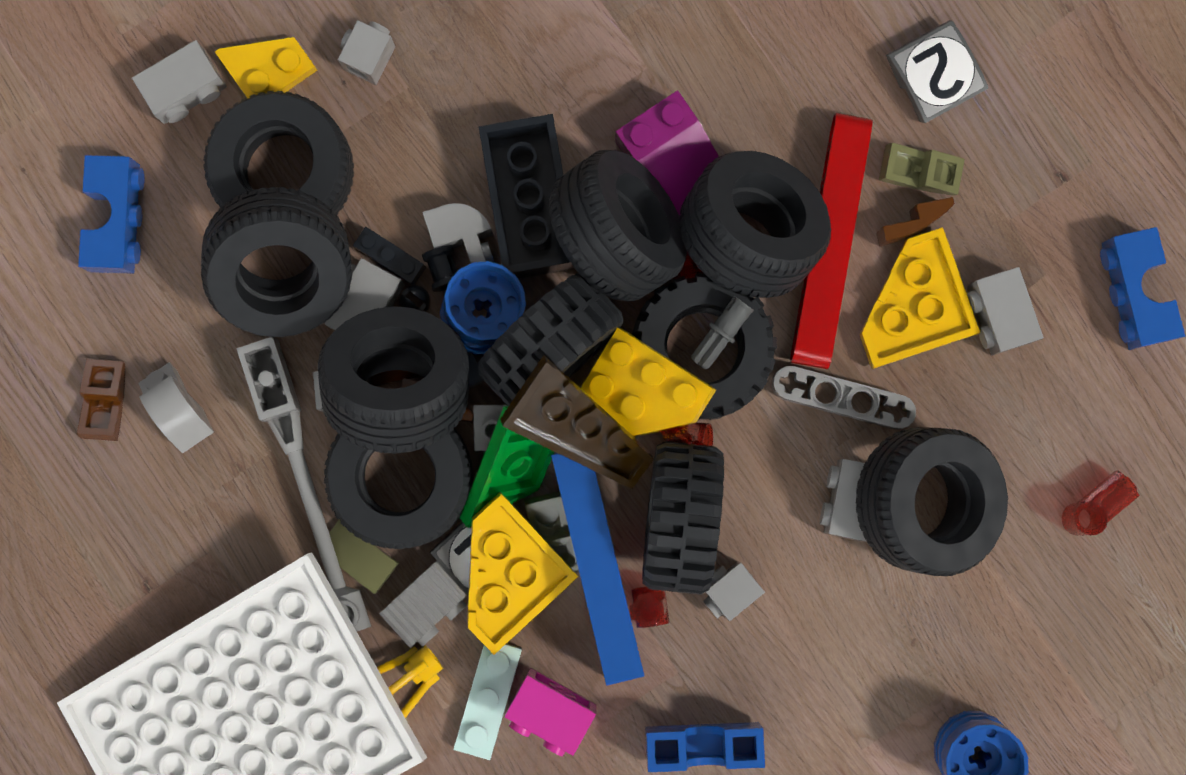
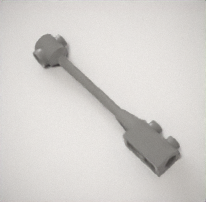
[236,337,371,631]

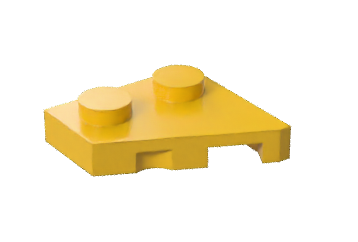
[215,37,318,98]

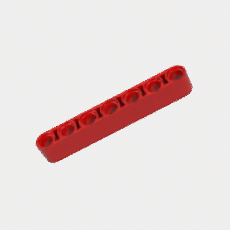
[790,113,873,369]

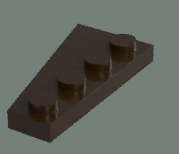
[500,355,654,489]

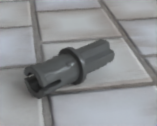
[691,296,754,369]

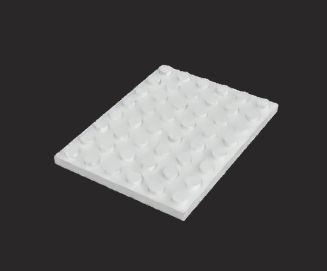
[57,552,427,775]

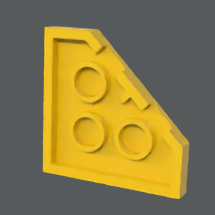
[859,227,980,369]
[581,327,716,437]
[467,492,578,655]

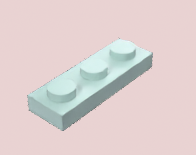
[453,644,522,760]

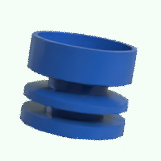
[440,261,526,354]
[934,711,1029,775]

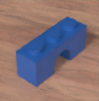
[78,155,145,274]
[1100,227,1185,350]
[645,722,765,772]

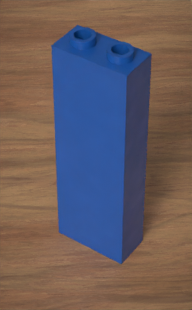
[551,454,645,686]

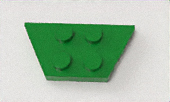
[460,406,554,528]

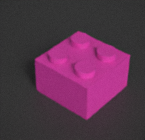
[505,668,596,757]

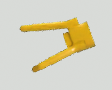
[377,645,444,718]

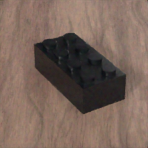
[478,114,575,279]

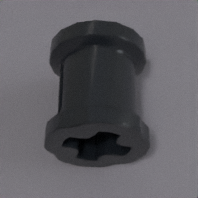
[422,245,457,292]

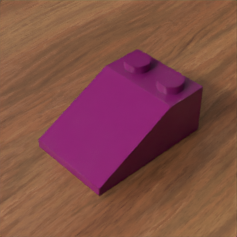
[615,90,719,215]

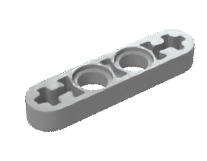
[772,366,916,429]

